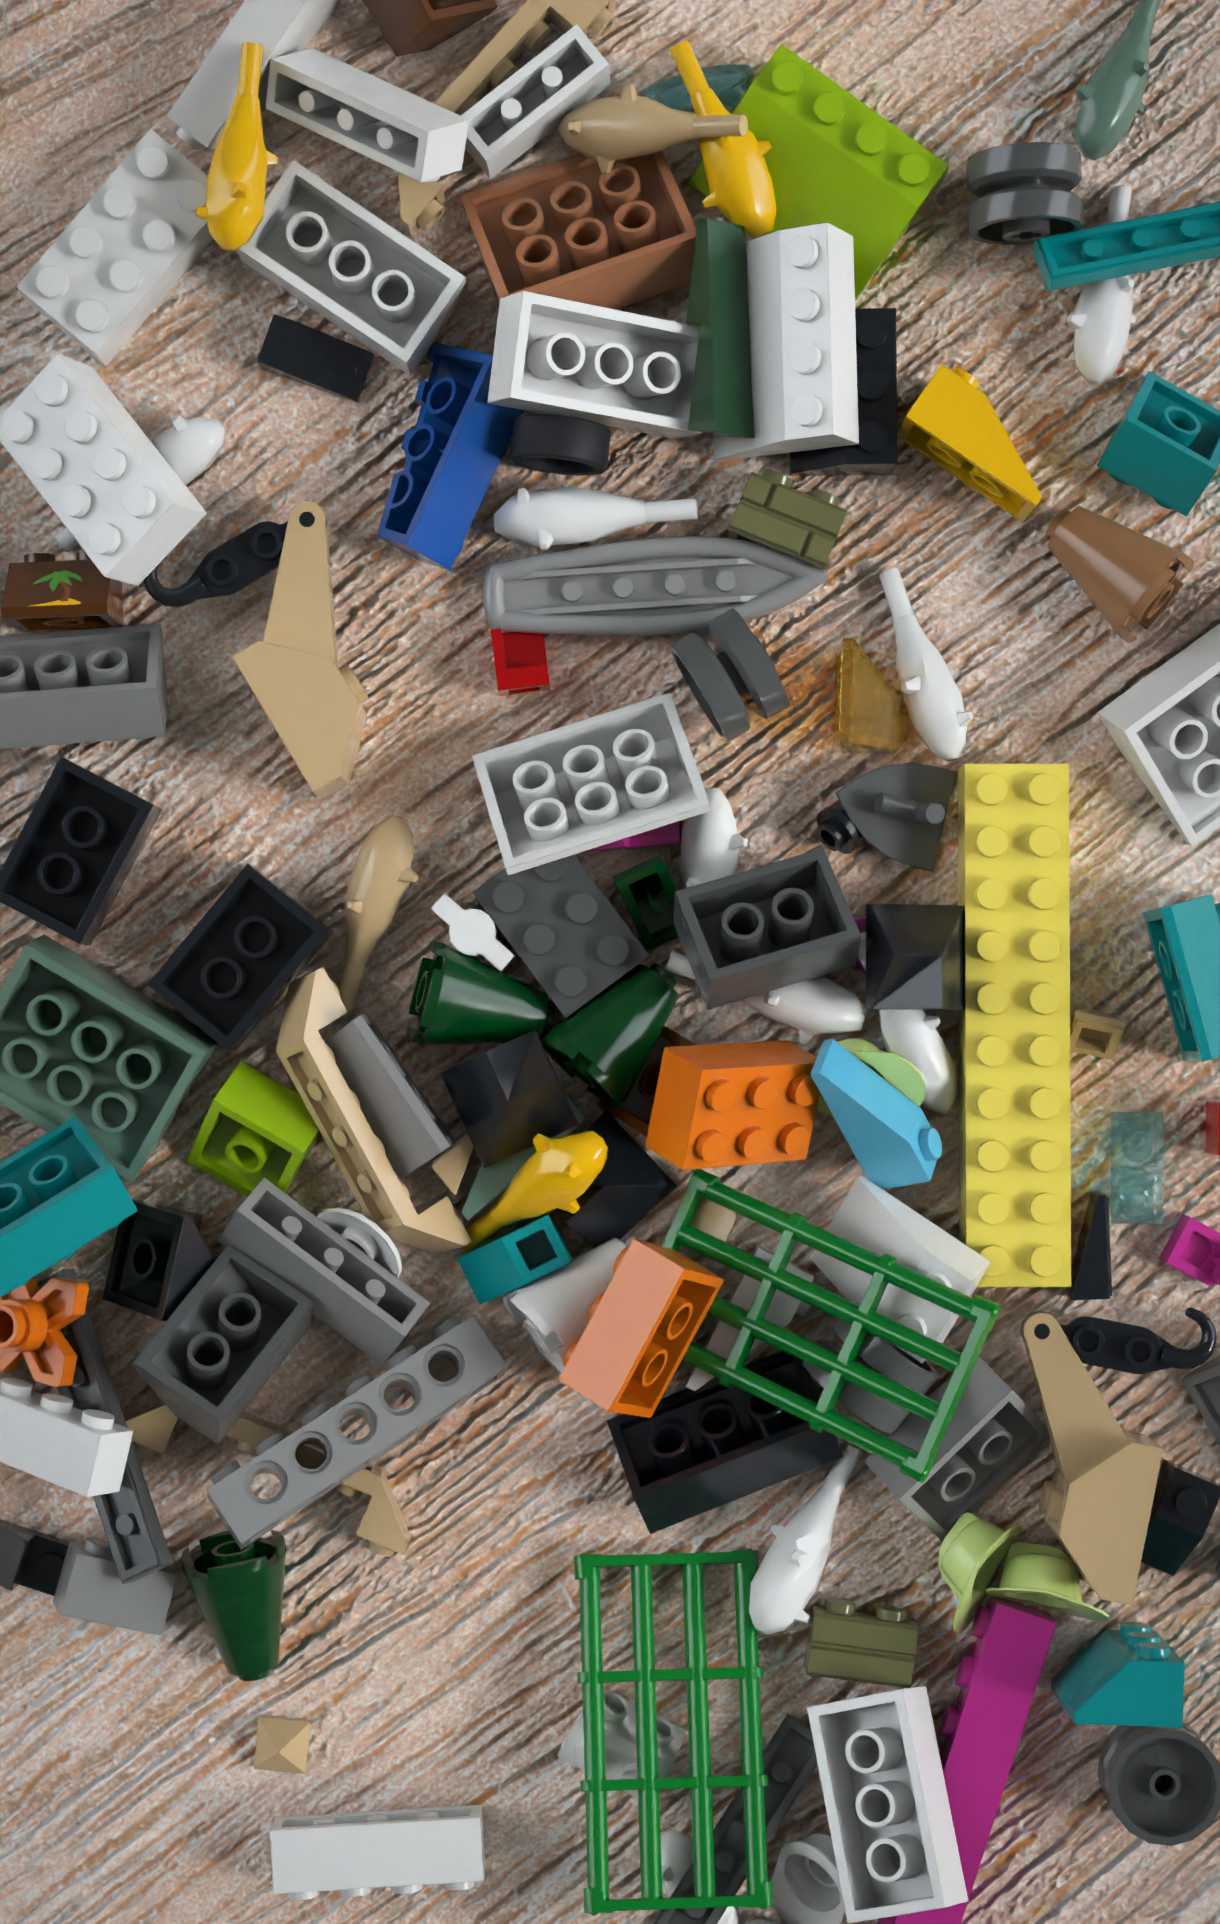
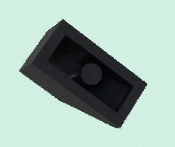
[1141,1459,1220,1576]

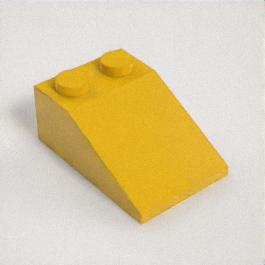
[897,364,1042,523]

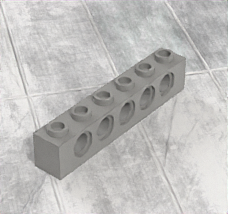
[206,1315,508,1550]

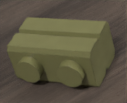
[727,469,848,571]
[804,1598,918,1688]

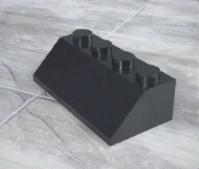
[607,1351,844,1534]

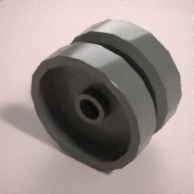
[966,142,1084,245]
[669,608,790,744]
[803,1318,938,1434]
[1097,1723,1220,1846]

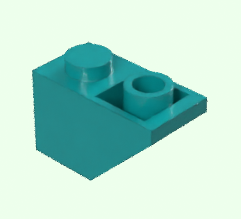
[457,1212,572,1304]

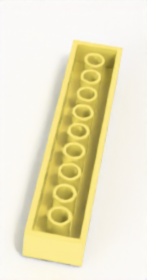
[958,764,1071,1287]

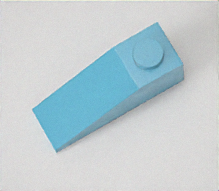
[810,1039,942,1189]

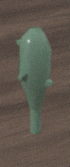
[1072,0,1161,161]

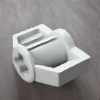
[430,893,516,972]

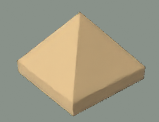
[1070,1009,1126,1060]
[254,1716,311,1774]

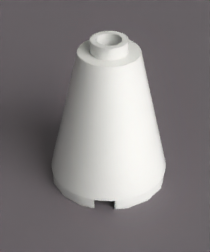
[503,1238,632,1373]

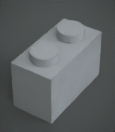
[53,1537,178,1635]

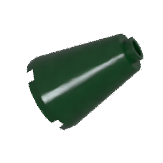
[407,941,555,1044]
[541,963,679,1109]
[181,1530,286,1681]

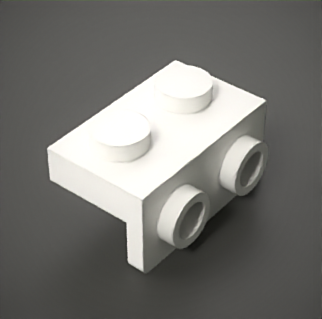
[557,1688,685,1798]

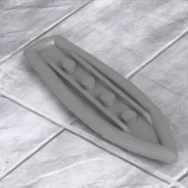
[482,536,829,636]

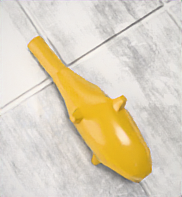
[670,41,777,238]
[195,42,278,252]
[461,1131,608,1251]

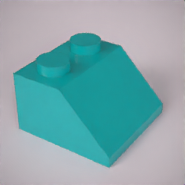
[1097,371,1220,517]

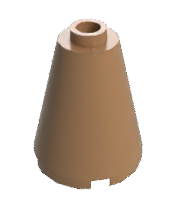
[1046,506,1194,643]

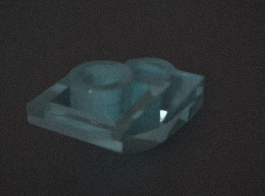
[644,64,754,112]
[1111,1112,1164,1224]

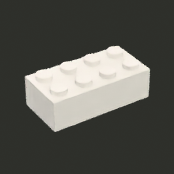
[17,128,213,366]
[237,160,468,376]
[487,291,702,439]
[0,354,207,586]
[807,1686,968,1924]

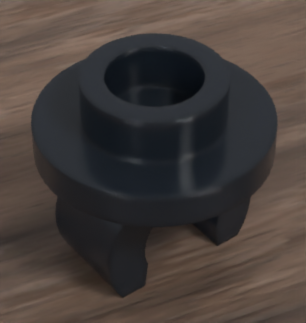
[817,802,862,854]

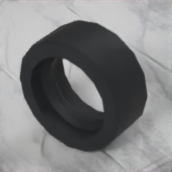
[509,414,611,476]

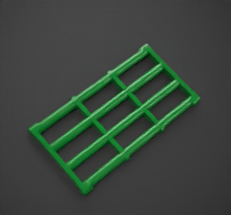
[662,1169,1000,1483]
[574,1548,773,1916]

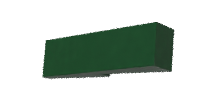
[686,218,754,438]

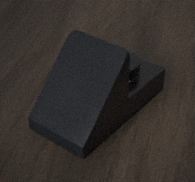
[0,1519,69,1596]

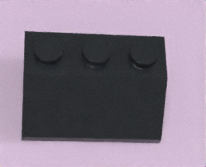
[790,308,898,476]

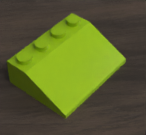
[688,44,949,301]

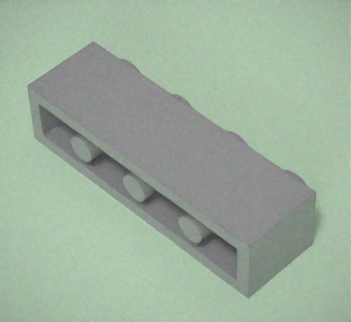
[217,1178,430,1366]

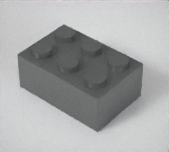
[673,848,861,1010]
[472,855,649,1018]

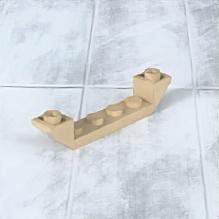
[398,0,616,238]
[276,967,471,1255]
[125,1403,411,1557]

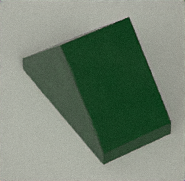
[613,854,679,952]

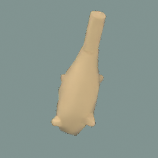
[557,84,748,174]
[338,815,419,1015]

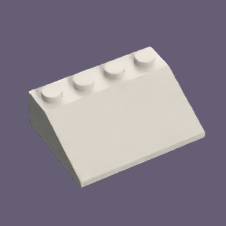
[713,223,859,461]
[1097,623,1220,847]
[472,693,712,875]

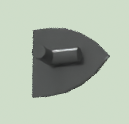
[836,763,956,872]

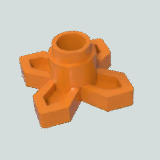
[0,1277,89,1387]

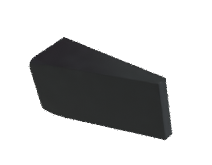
[258,314,374,403]
[1065,1192,1112,1300]

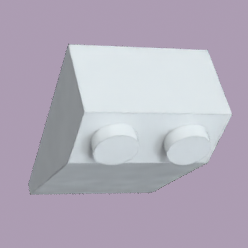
[811,1175,991,1363]

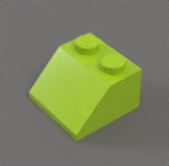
[186,1061,320,1197]

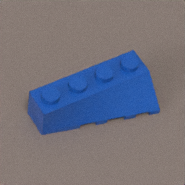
[377,342,525,570]

